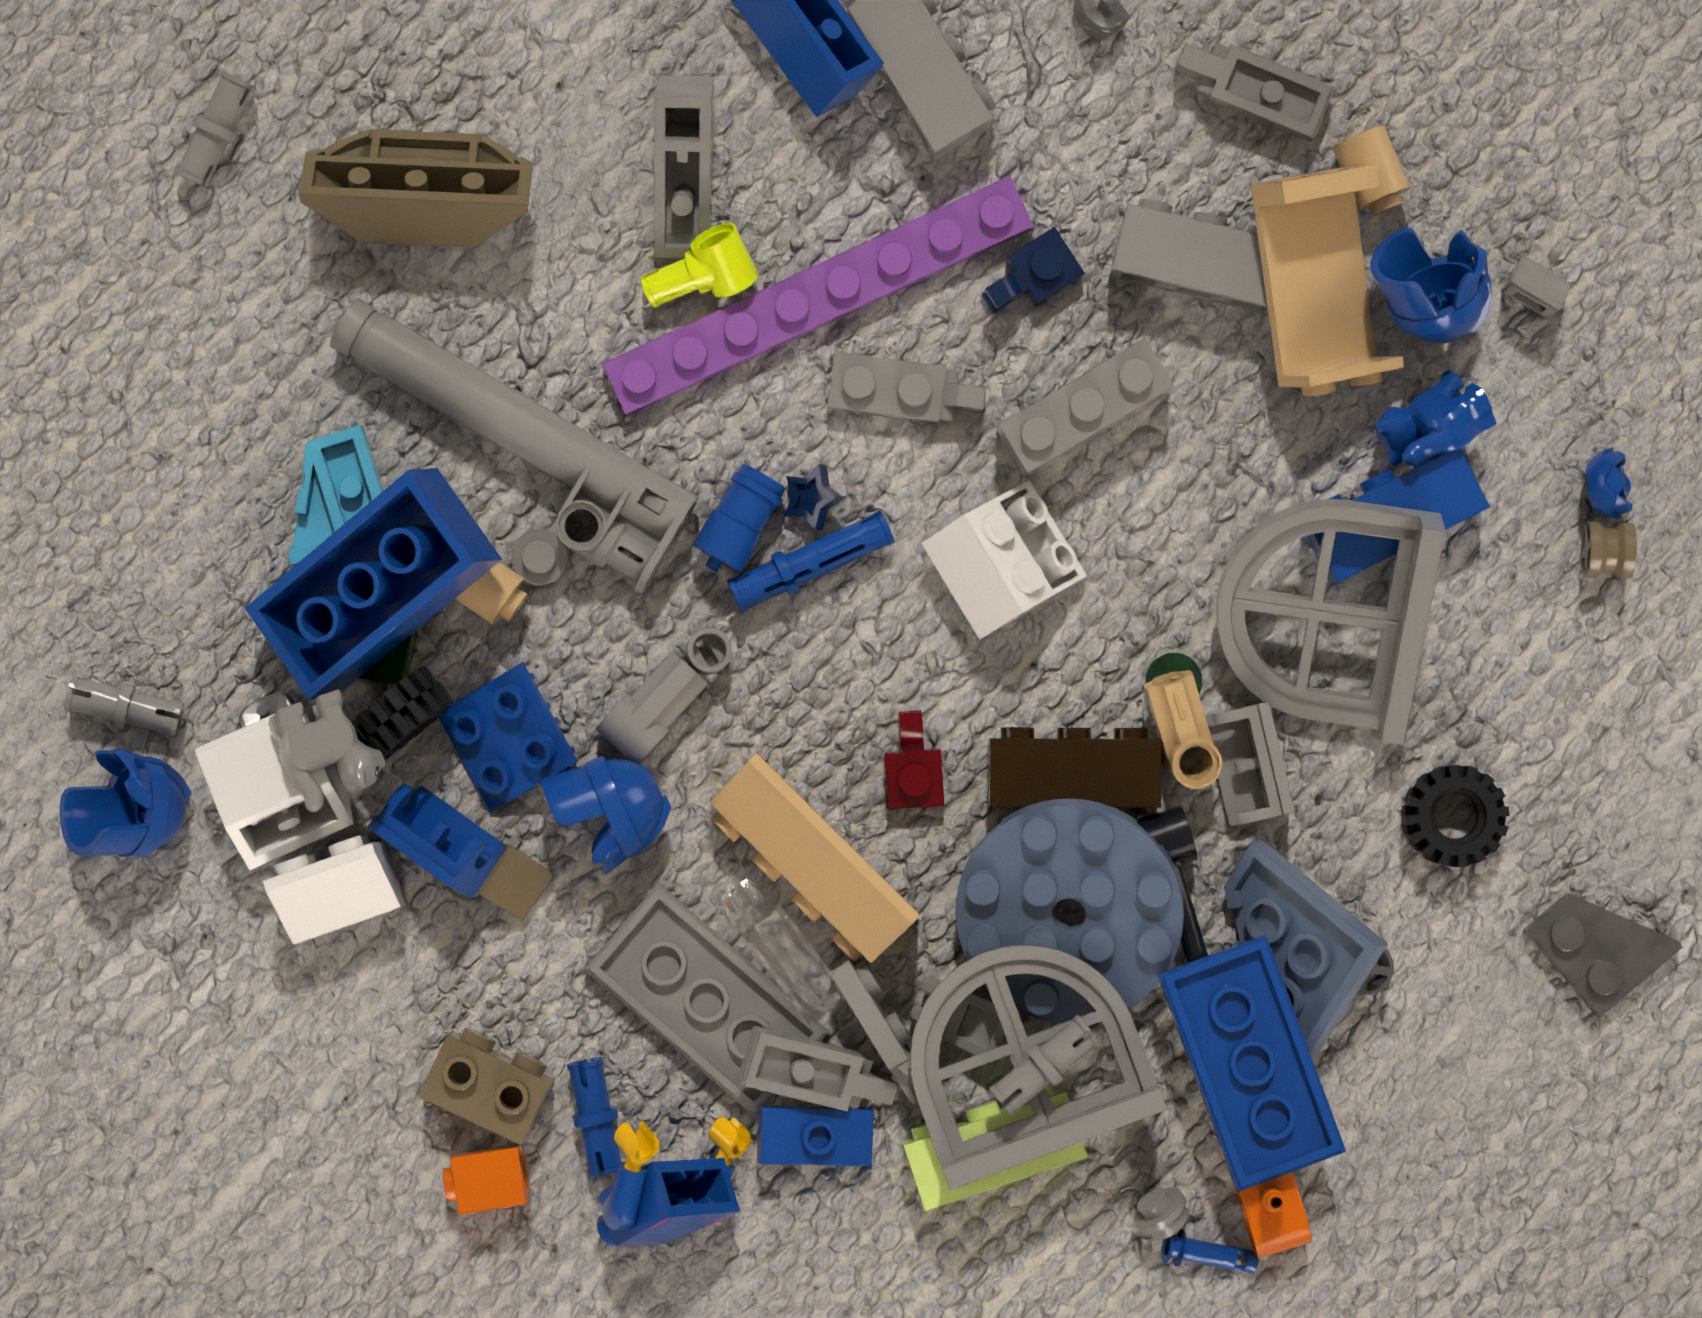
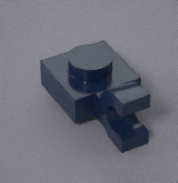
[982,226,1085,315]

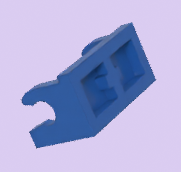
[367,784,508,898]

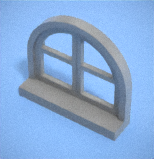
[1216,499,1446,745]
[910,945,1168,1190]

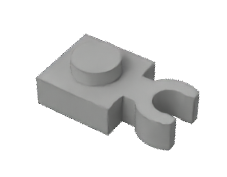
[910,977,1019,1063]

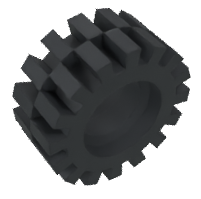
[351,666,454,759]
[1401,765,1510,867]

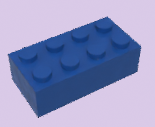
[245,468,502,700]

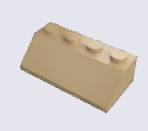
[710,753,920,963]

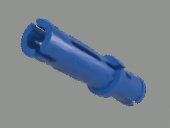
[726,510,895,613]

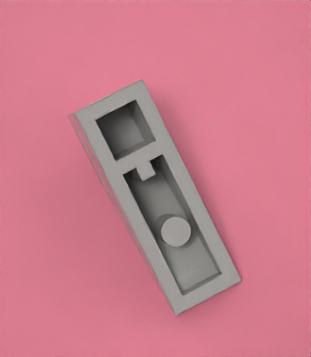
[654,75,714,259]

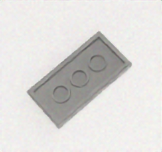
[585,883,829,1117]

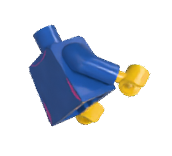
[597,1117,752,1247]

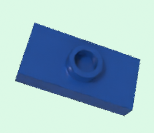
[757,1105,874,1166]

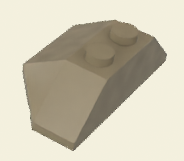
[299,129,533,248]

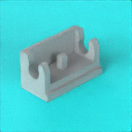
[1205,702,1295,827]

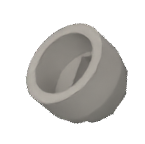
[685,628,732,675]

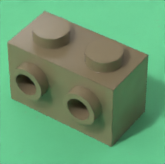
[418,1027,555,1145]

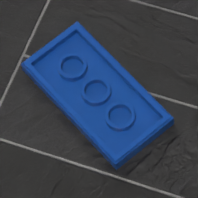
[1157,935,1346,1192]

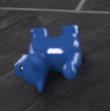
[1375,370,1497,466]

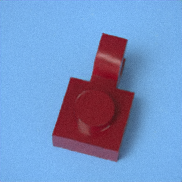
[884,710,945,810]

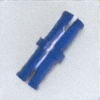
[567,1057,621,1177]

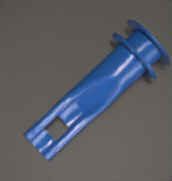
[1161,1229,1259,1274]

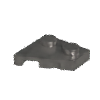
[1523,893,1683,1017]

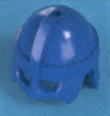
[1370,227,1492,343]
[59,748,192,858]
[540,756,671,874]

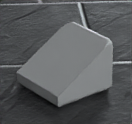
[1502,256,1569,318]

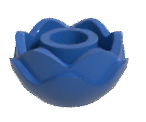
[1586,447,1632,519]

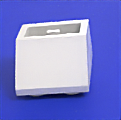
[921,480,1087,640]
[195,713,354,870]
[262,835,407,945]

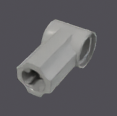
[595,651,709,765]

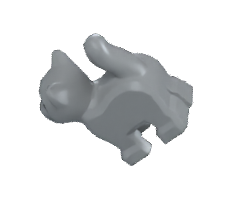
[268,689,385,812]

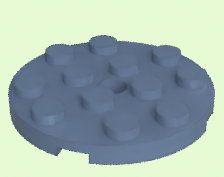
[955,798,1184,1023]

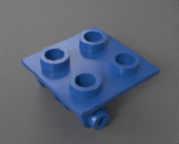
[438,662,578,812]

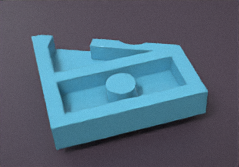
[288,425,384,566]

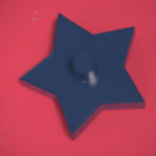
[784,464,844,531]

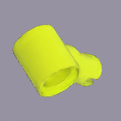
[641,222,759,308]

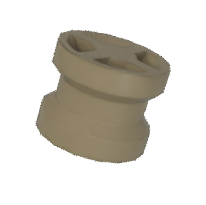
[1581,521,1637,579]

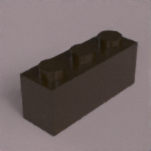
[988,727,1161,808]

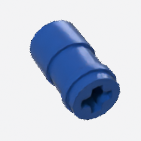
[693,464,786,573]

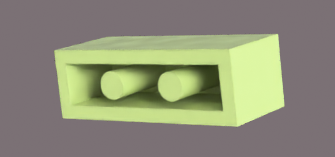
[903,1083,1088,1211]

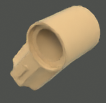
[1143,670,1222,789]

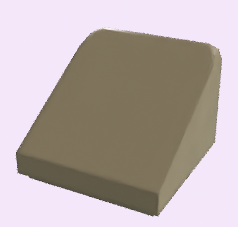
[477,843,555,921]

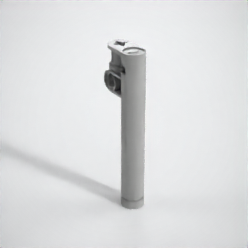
[330,299,699,595]

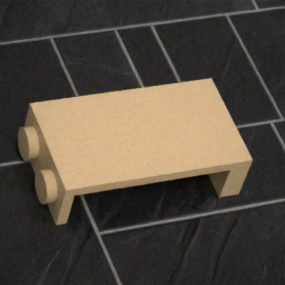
[1251,164,1404,396]

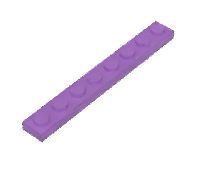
[602,176,1034,417]

